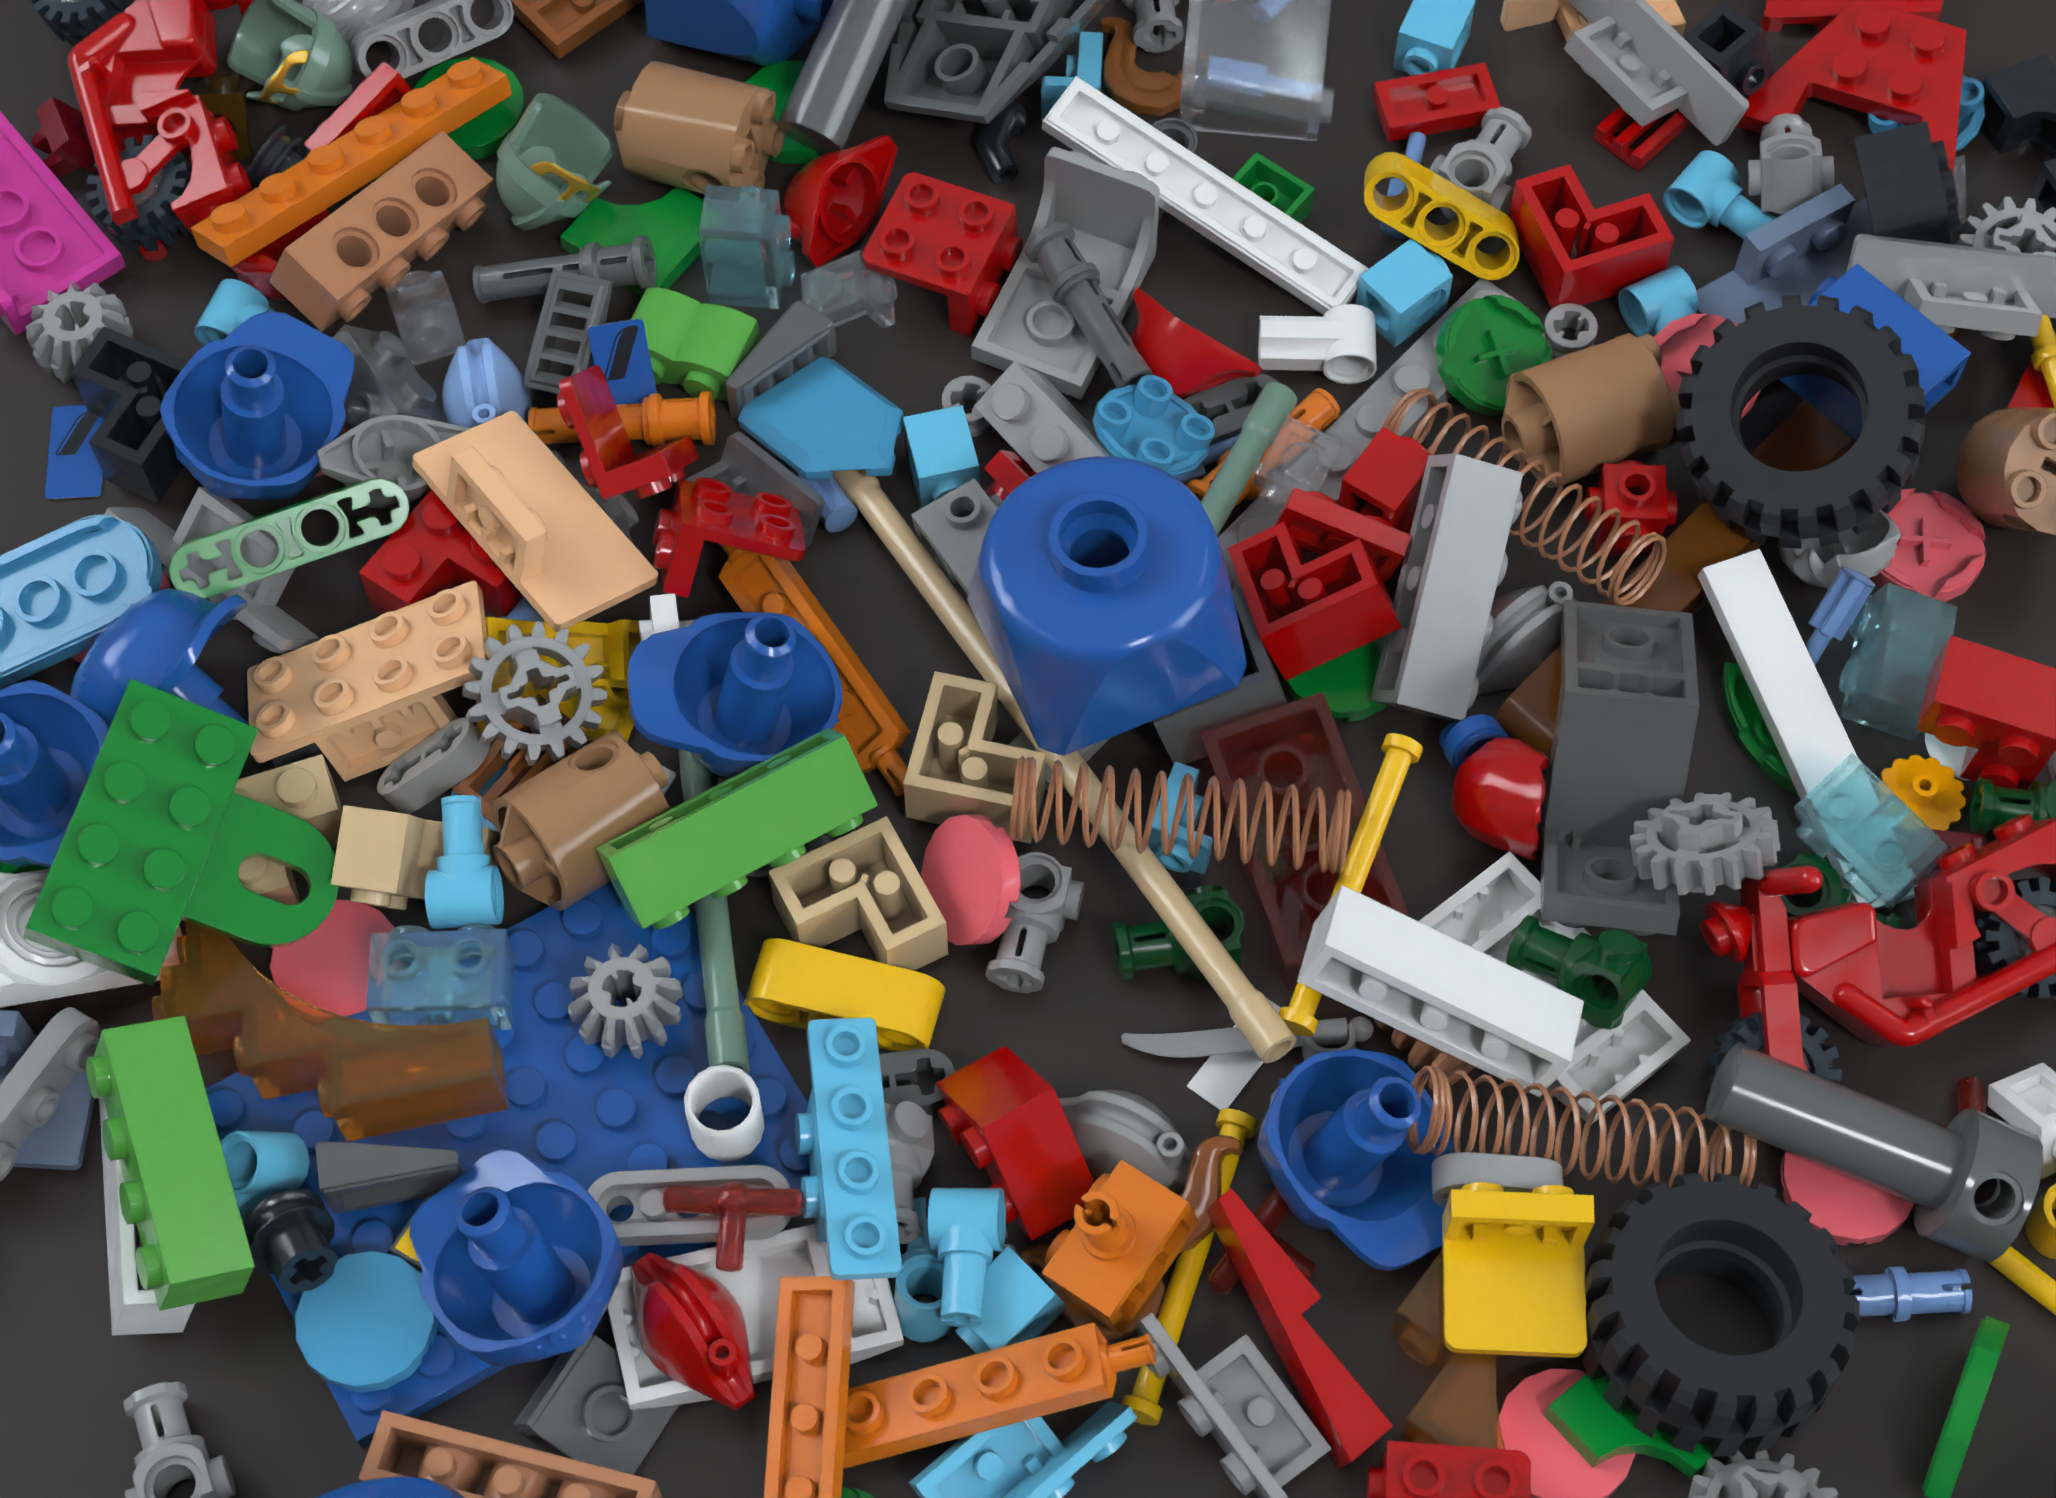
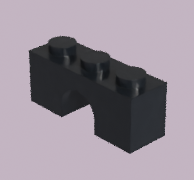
[1981,54,2056,223]

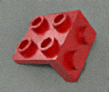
[863,172,1023,337]
[557,365,699,500]
[652,477,806,598]
[1366,1441,1531,1498]

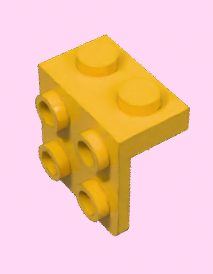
[1442,1182,1595,1358]

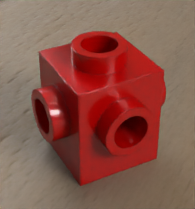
[1585,460,1677,556]

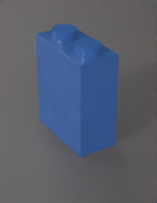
[1780,263,1971,441]

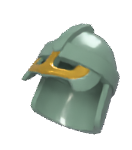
[227,0,353,112]
[495,93,615,231]

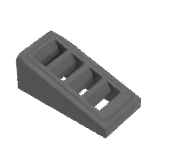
[523,269,613,394]
[726,300,837,421]
[315,1142,466,1214]

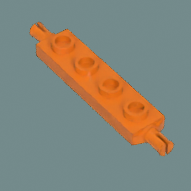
[719,544,911,796]
[843,1322,1157,1469]

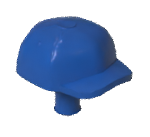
[160,311,354,500]
[70,588,249,728]
[627,612,843,778]
[0,680,109,868]
[1257,1049,1453,1271]
[410,1149,623,1366]

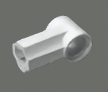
[1258,304,1377,384]

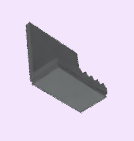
[513,1335,679,1475]

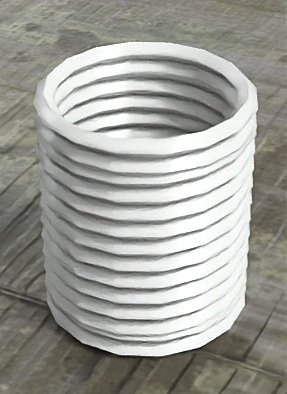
[684,1065,764,1162]

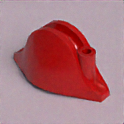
[780,135,898,267]
[1130,286,1263,400]
[631,1252,755,1411]

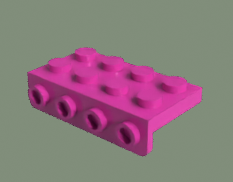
[0,111,126,336]

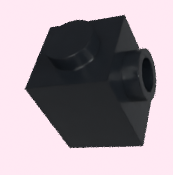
[1683,2,1773,98]

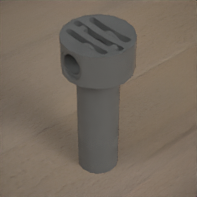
[778,0,909,153]
[1706,1044,2043,1262]

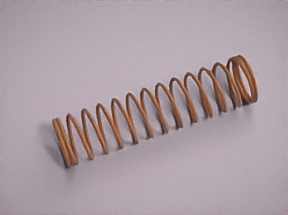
[1382,387,1667,606]
[1010,755,1351,875]
[1406,1065,1757,1189]

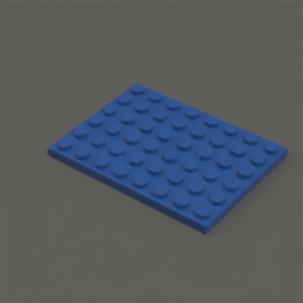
[205,881,810,1449]

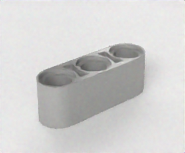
[349,0,514,79]

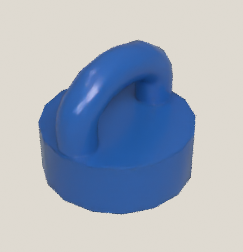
[1438,714,1509,773]

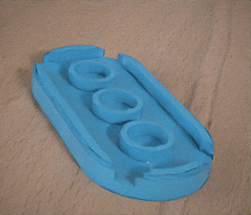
[0,515,162,689]

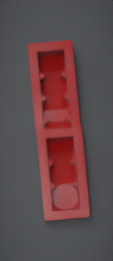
[1206,1188,1393,1470]

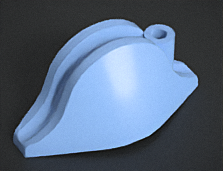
[442,338,532,428]

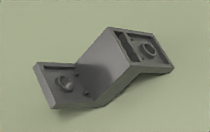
[1541,600,1700,936]

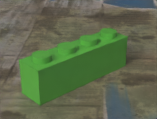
[595,728,878,930]
[86,1016,255,1311]

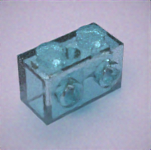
[698,185,795,309]
[1839,583,1957,740]
[1794,753,1948,910]
[367,923,515,1033]

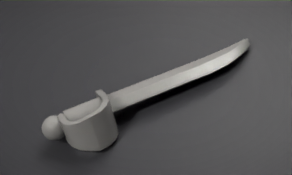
[1121,1016,1373,1061]

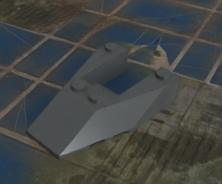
[884,0,1110,124]

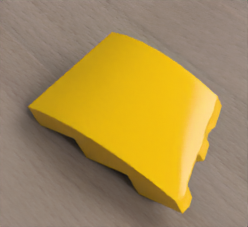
[475,617,640,746]

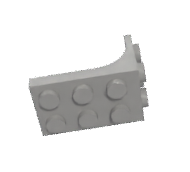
[971,147,1160,399]

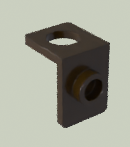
[190,71,259,160]

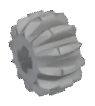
[25,280,134,384]
[568,943,683,1059]

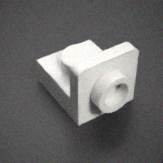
[1987,1062,2056,1179]

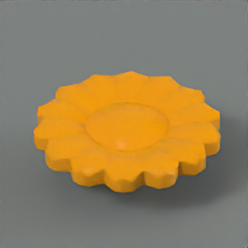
[1875,755,1966,835]

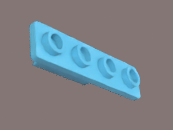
[795,1018,902,1280]
[909,1401,1137,1498]

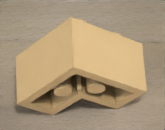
[903,671,1046,844]
[233,754,343,905]
[331,805,500,911]
[768,816,948,971]

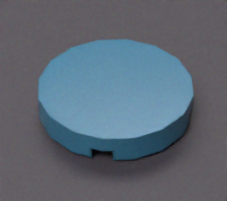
[295,1251,438,1393]

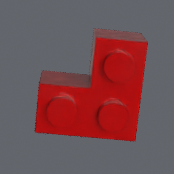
[1508,164,1675,308]
[1338,427,1431,582]
[359,489,523,618]
[1227,521,1402,681]
[1916,635,2056,789]
[936,1045,1094,1241]

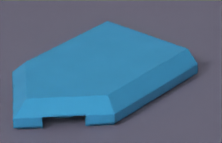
[737,356,904,480]

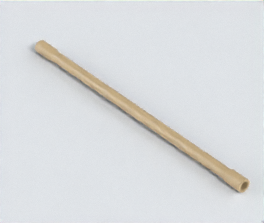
[833,469,1297,1063]

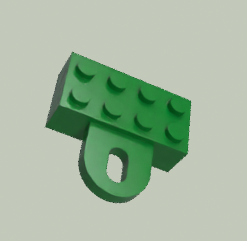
[23,678,339,986]

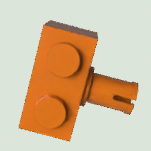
[1042,1159,1199,1336]

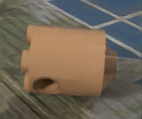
[614,61,785,205]
[1501,333,1680,488]
[1955,407,2056,536]
[492,729,672,911]

